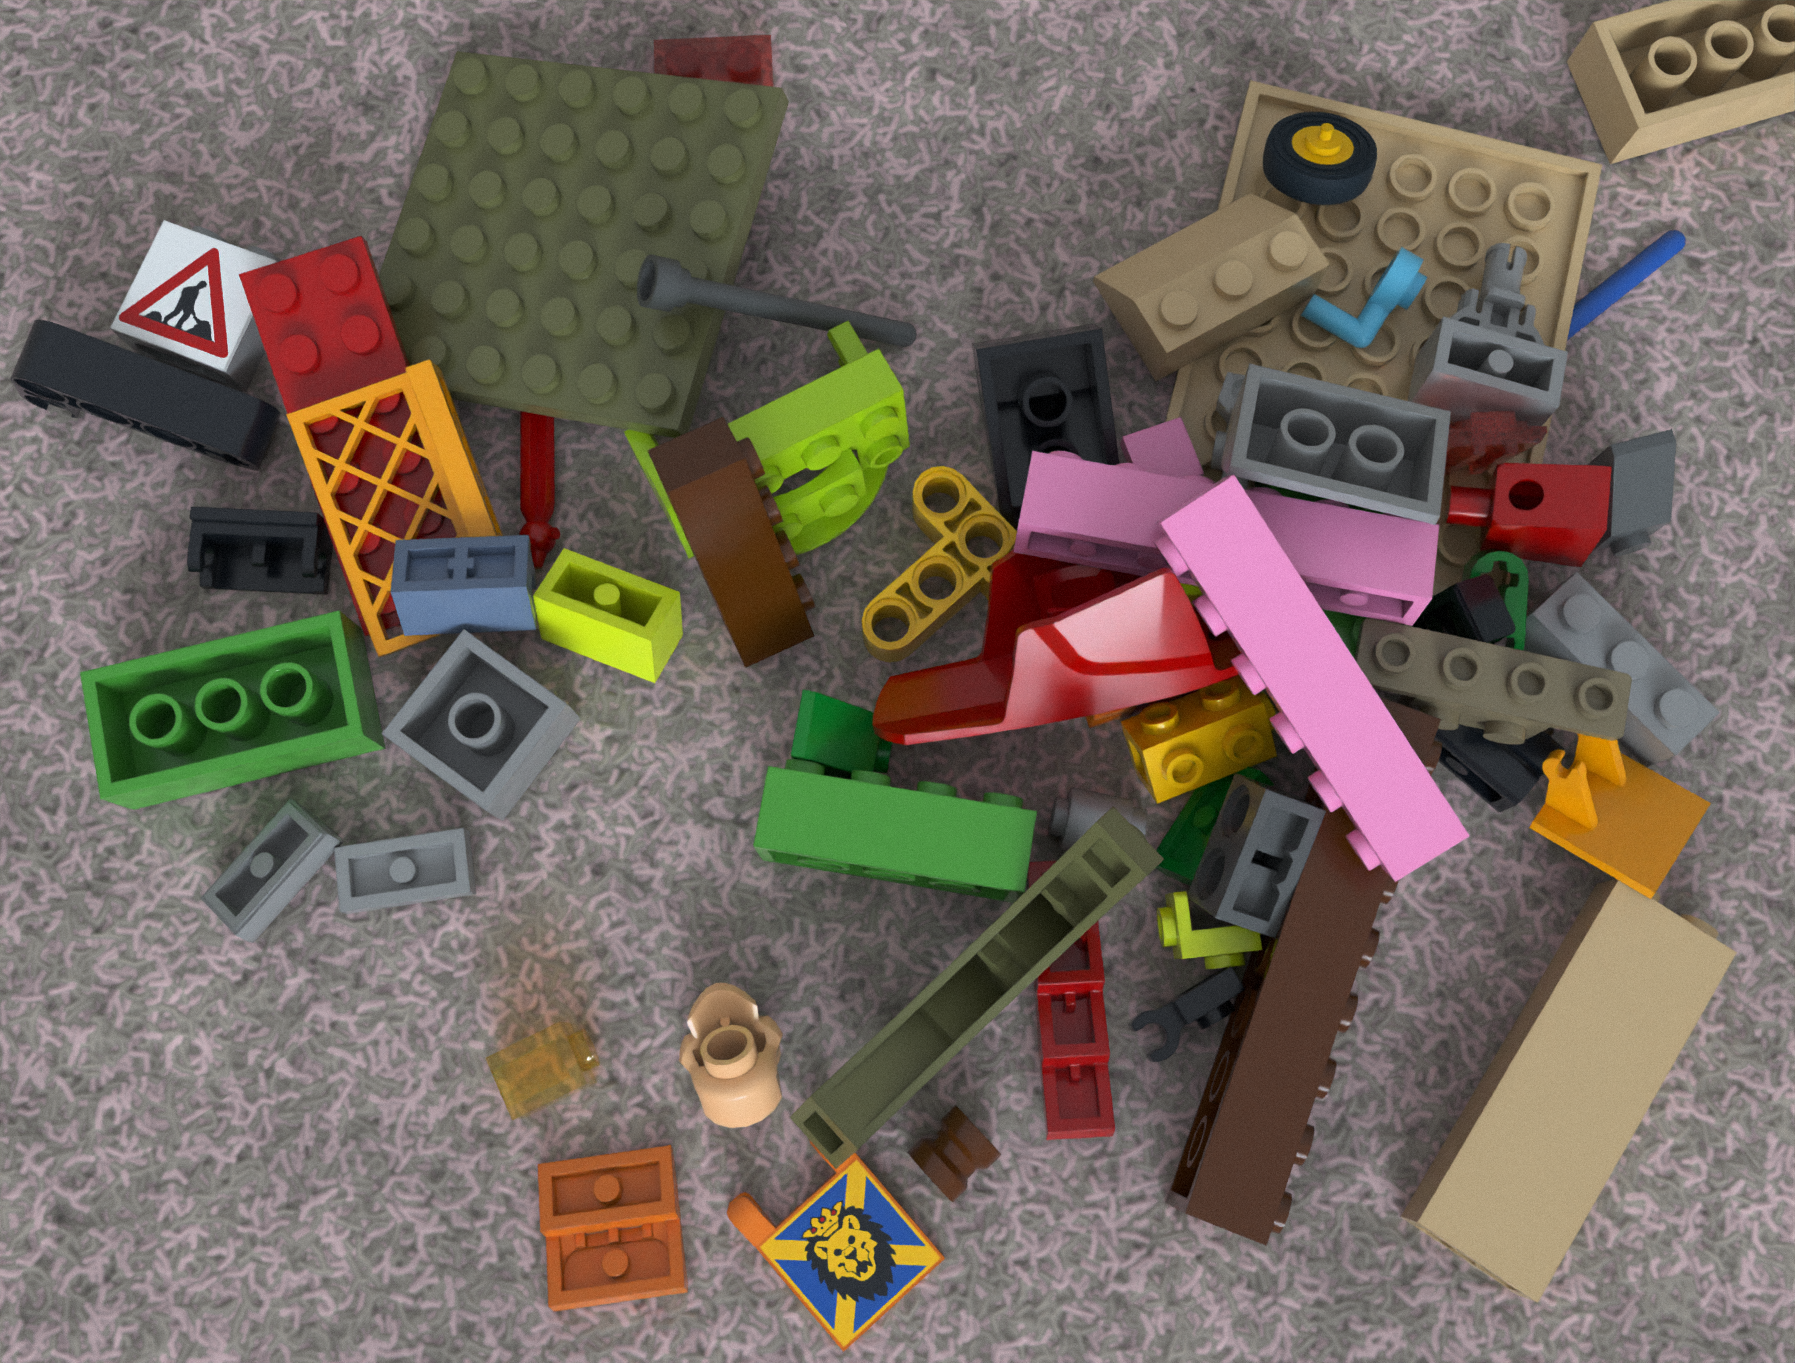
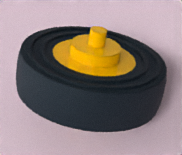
[1263,112,1377,205]

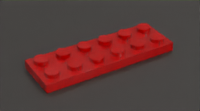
[239,236,457,636]

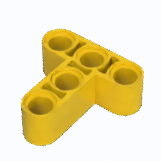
[861,466,1017,663]

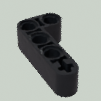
[10,319,281,471]

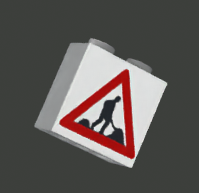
[110,220,281,393]

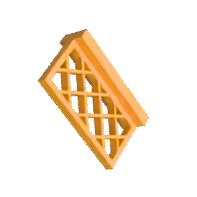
[286,359,503,657]

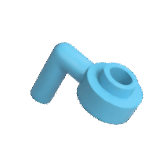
[1301,247,1427,348]

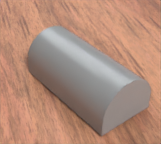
[201,798,344,943]

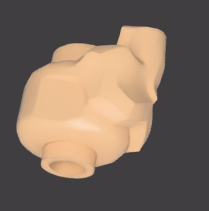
[679,983,783,1128]

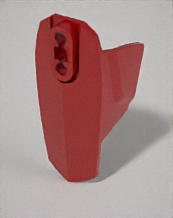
[873,549,1241,745]

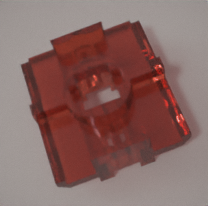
[1444,411,1547,475]

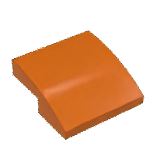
[538,1145,688,1312]

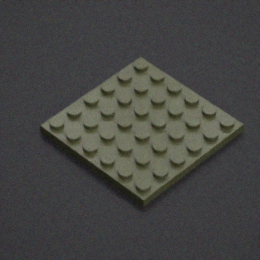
[379,51,789,438]

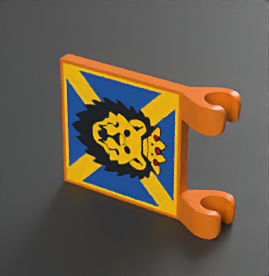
[727,1141,945,1352]

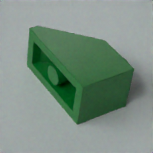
[791,690,893,780]

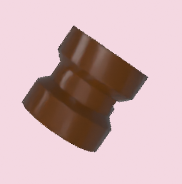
[907,1105,1001,1202]

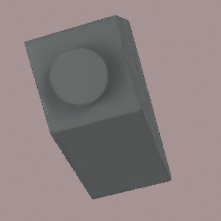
[1588,429,1676,557]

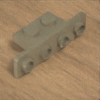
[1354,618,1632,744]

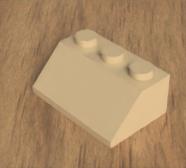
[1093,193,1330,381]

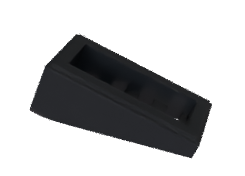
[1403,574,1516,644]

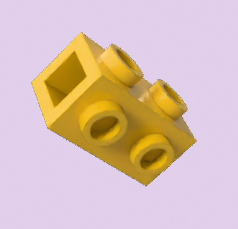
[1121,675,1277,804]

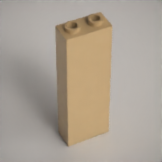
[1401,879,1737,1303]

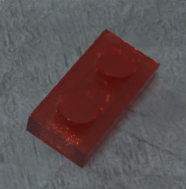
[654,35,774,87]

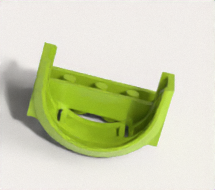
[624,321,910,558]

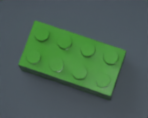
[80,610,386,810]
[753,759,1037,903]

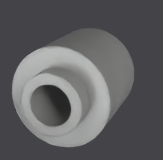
[1048,787,1148,852]

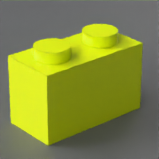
[533,548,683,683]

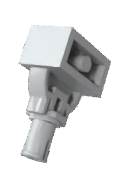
[1407,243,1568,443]

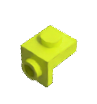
[1157,891,1262,969]

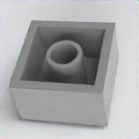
[381,629,581,821]

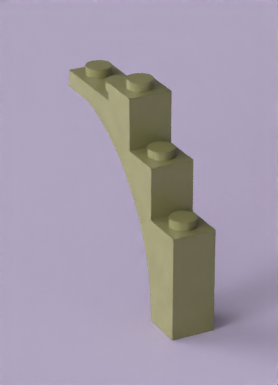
[790,806,1164,1169]

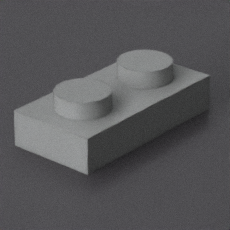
[334,828,476,914]

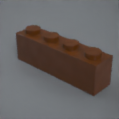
[647,417,815,668]

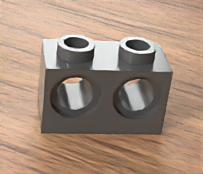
[1187,773,1326,939]

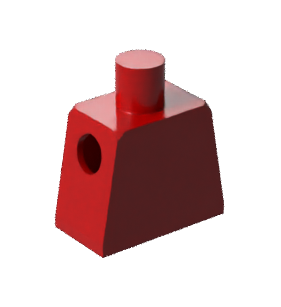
[1445,463,1612,567]

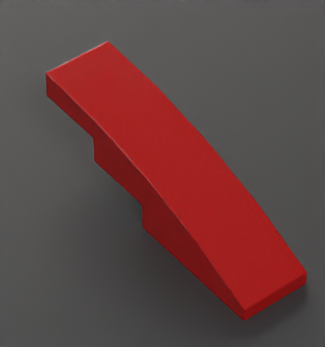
[1027,860,1115,1140]

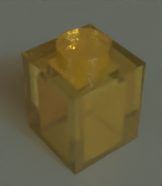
[485,1021,600,1120]

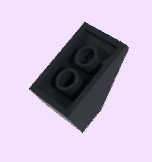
[972,324,1120,531]

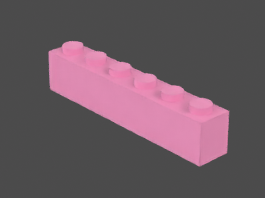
[1014,451,1439,626]
[1154,475,1470,882]

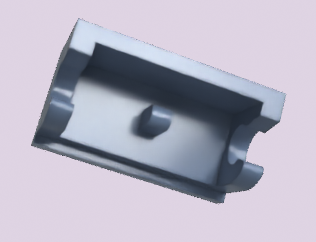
[391,535,537,636]

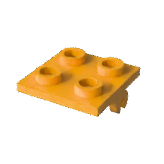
[1529,733,1711,899]

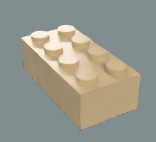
[1567,0,1795,164]

